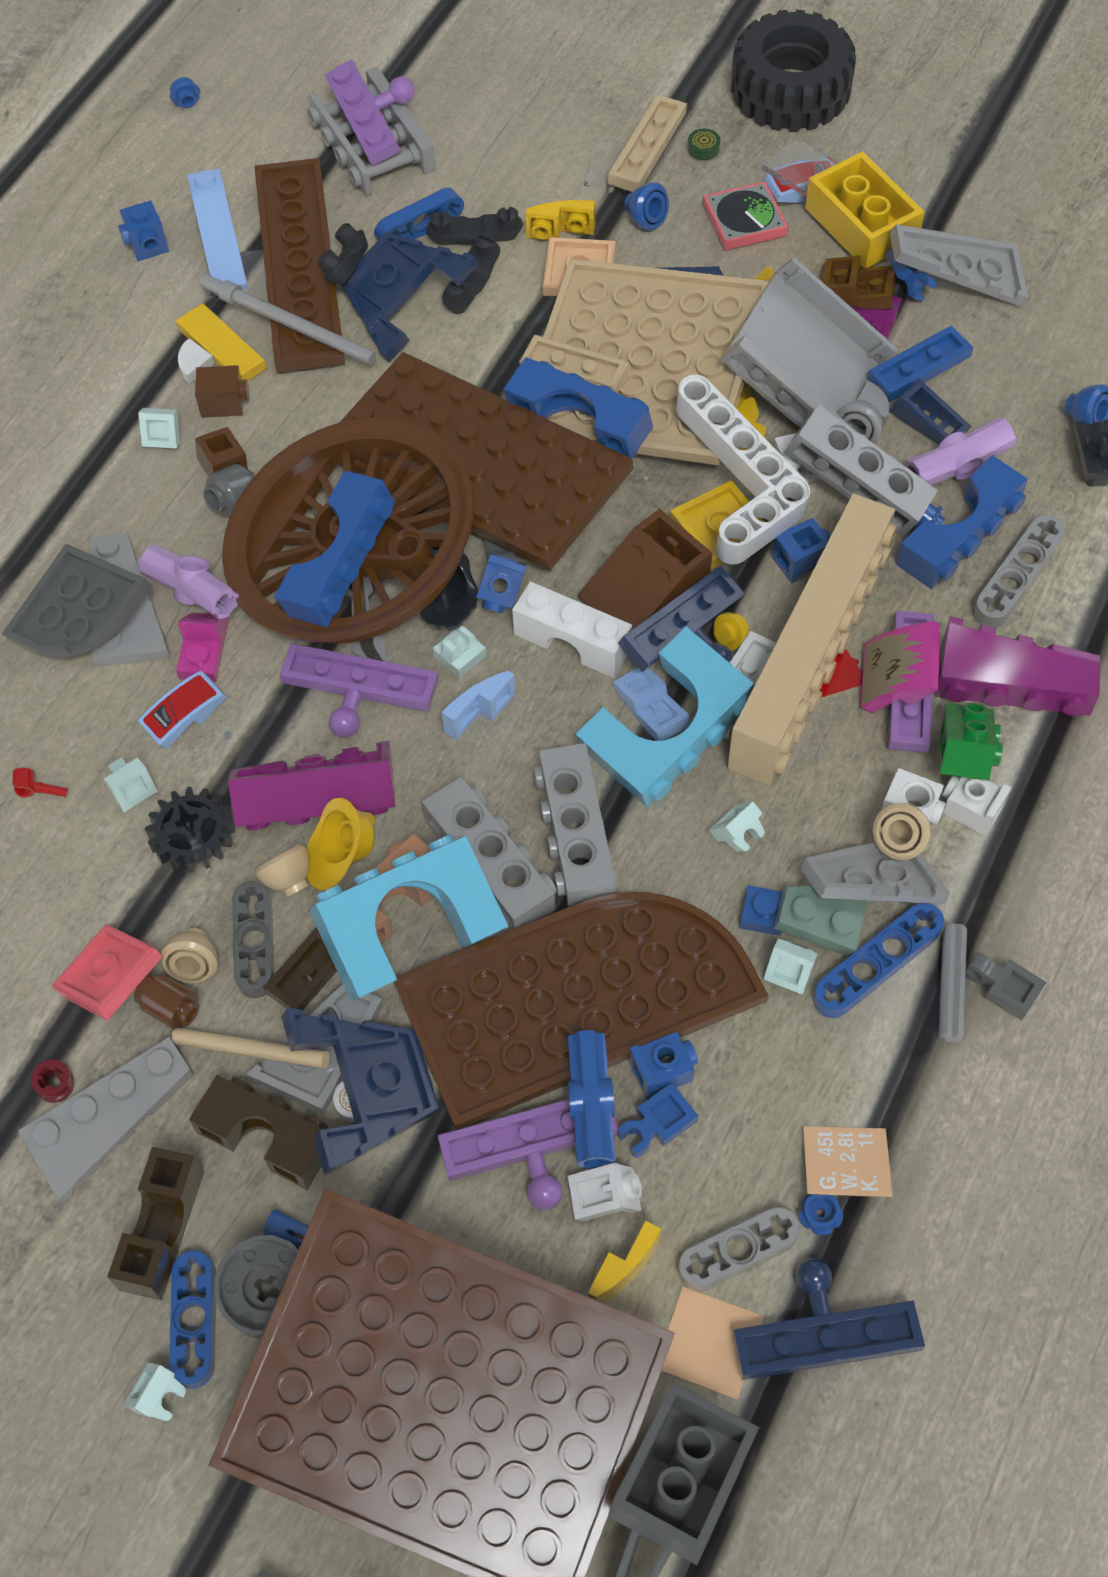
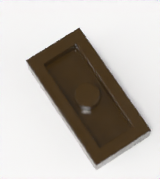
[263,927,337,1011]

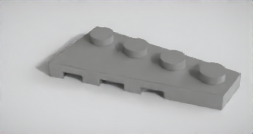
[890,224,1029,307]
[90,533,170,667]
[18,1037,193,1205]

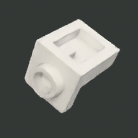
[568,1163,642,1221]

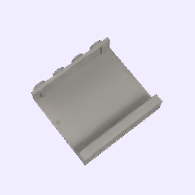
[720,257,898,429]

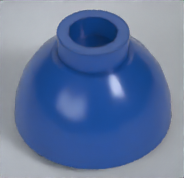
[625,183,669,231]
[1065,384,1108,424]

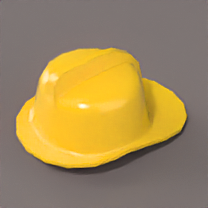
[306,798,376,890]

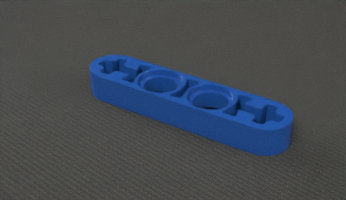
[813,903,944,1018]

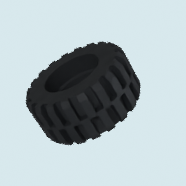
[731,9,856,132]

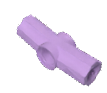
[905,417,1016,486]
[138,544,239,619]

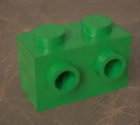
[939,703,1003,781]

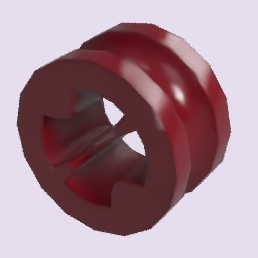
[31,1060,75,1103]

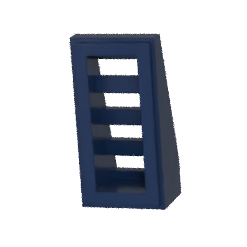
[890,379,972,445]

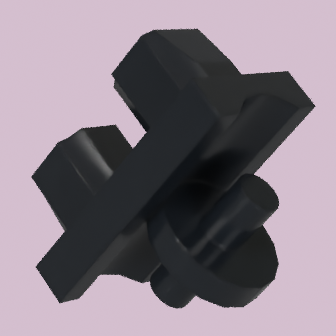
[1073,420,1108,487]

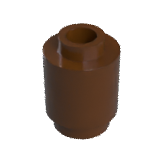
[134,973,199,1029]

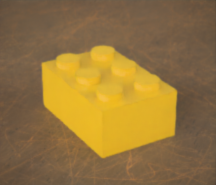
[805,151,925,268]

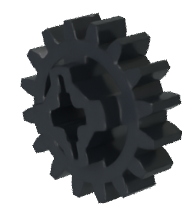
[145,787,235,873]

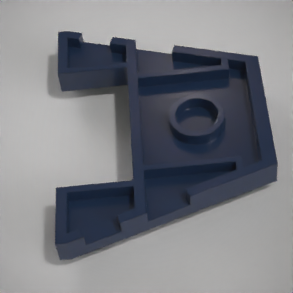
[342,232,479,363]
[281,1008,439,1174]

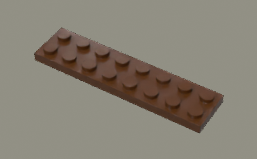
[254,158,346,373]

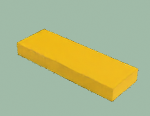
[175,303,267,381]

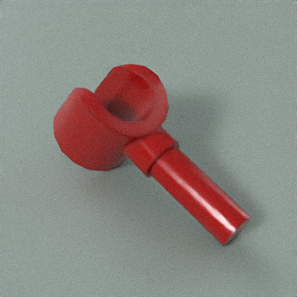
[12,768,68,798]

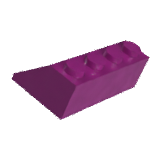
[935,616,1100,716]
[228,741,395,830]

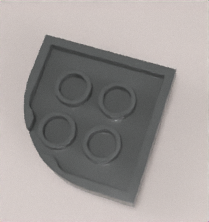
[2,544,151,658]

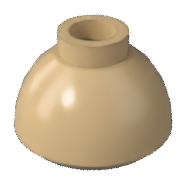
[873,803,931,860]
[255,844,309,897]
[159,928,218,984]

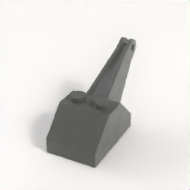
[608,1382,759,1577]

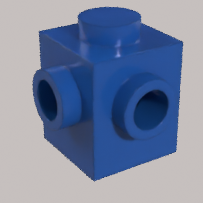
[118,200,169,262]

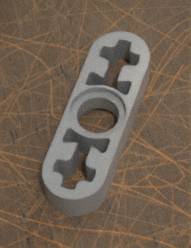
[678,1207,800,1292]

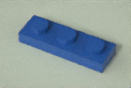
[867,325,973,402]

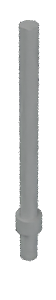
[199,273,376,365]

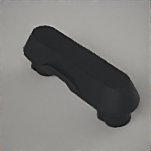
[427,207,523,246]
[318,223,369,285]
[442,232,501,314]

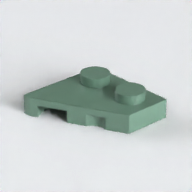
[773,885,867,957]

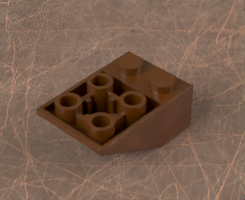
[578,508,712,630]

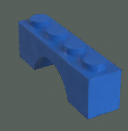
[503,357,653,458]
[896,455,1028,590]
[274,471,395,628]

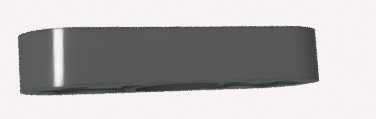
[232,881,274,998]

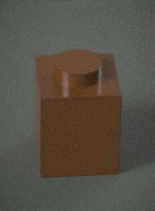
[195,365,250,418]

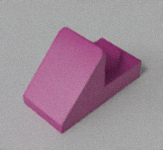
[176,612,229,682]

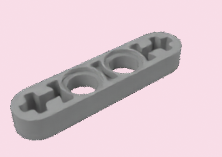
[973,515,1065,628]

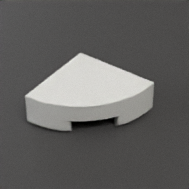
[178,339,214,384]

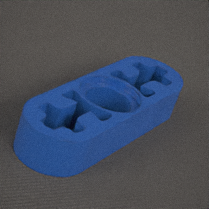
[374,187,464,240]
[169,1251,216,1389]

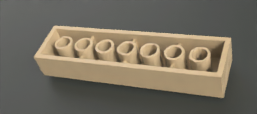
[727,493,898,787]

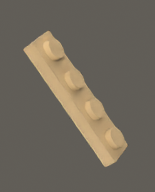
[608,94,687,192]

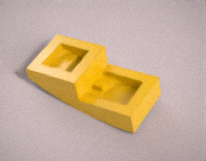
[588,1220,662,1303]

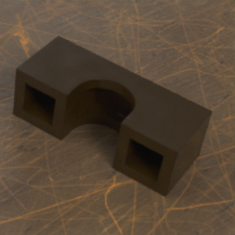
[189,1075,329,1191]
[107,1147,204,1301]

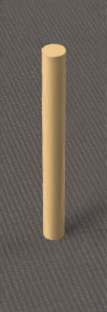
[172,1027,330,1069]

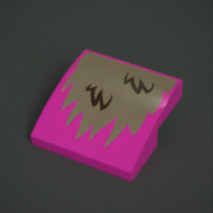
[861,621,940,714]

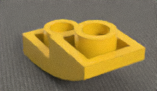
[525,200,595,240]

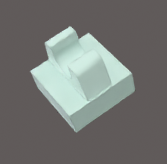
[139,408,180,448]
[432,626,487,679]
[104,757,158,813]
[709,801,765,852]
[764,938,818,995]
[123,1362,186,1421]

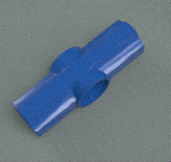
[568,1030,615,1169]

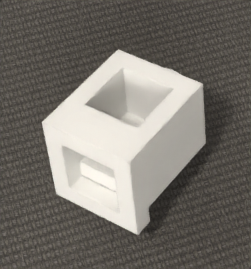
[942,776,1012,836]

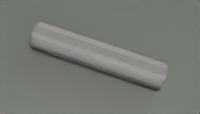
[939,923,967,1043]

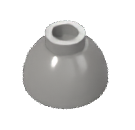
[836,400,883,444]

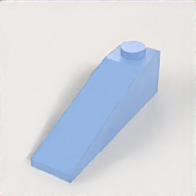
[187,168,248,295]

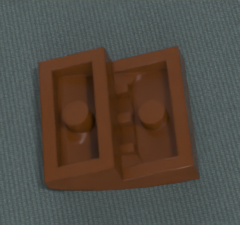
[822,255,896,309]

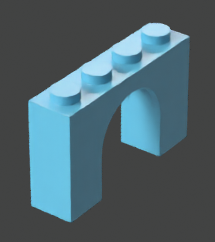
[575,626,754,807]
[309,834,509,1001]

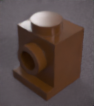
[195,427,248,476]

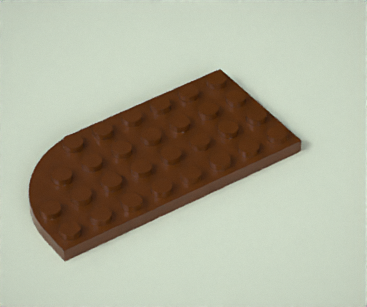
[393,892,769,1131]

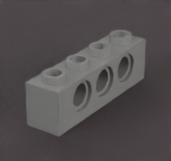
[784,404,938,537]
[533,743,616,908]
[421,776,557,930]

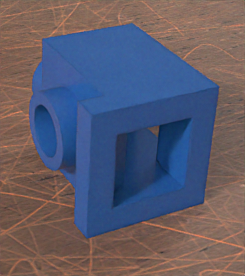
[772,518,831,584]
[477,552,526,613]
[629,1032,698,1100]

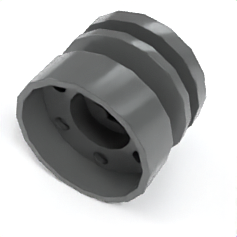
[214,1235,298,1341]

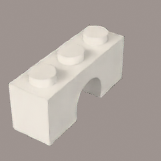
[512,581,632,678]

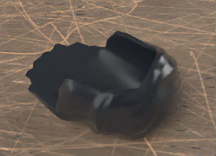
[420,547,478,631]

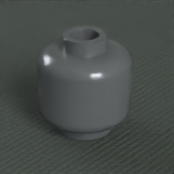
[203,464,255,517]

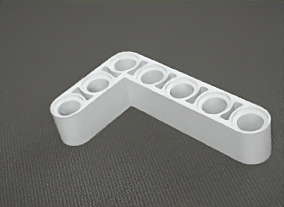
[676,374,810,564]

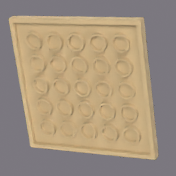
[543,259,769,465]

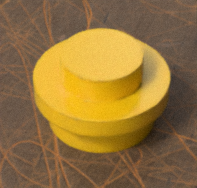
[714,612,749,650]

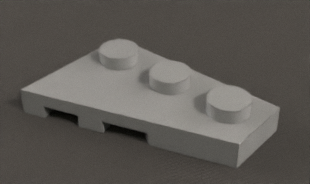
[801,842,950,904]
[246,984,383,1114]

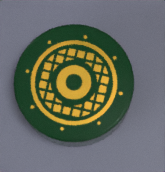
[688,128,720,160]

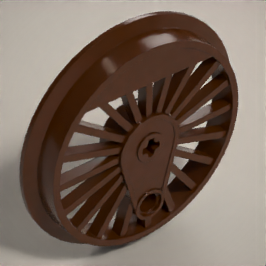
[222,417,474,644]

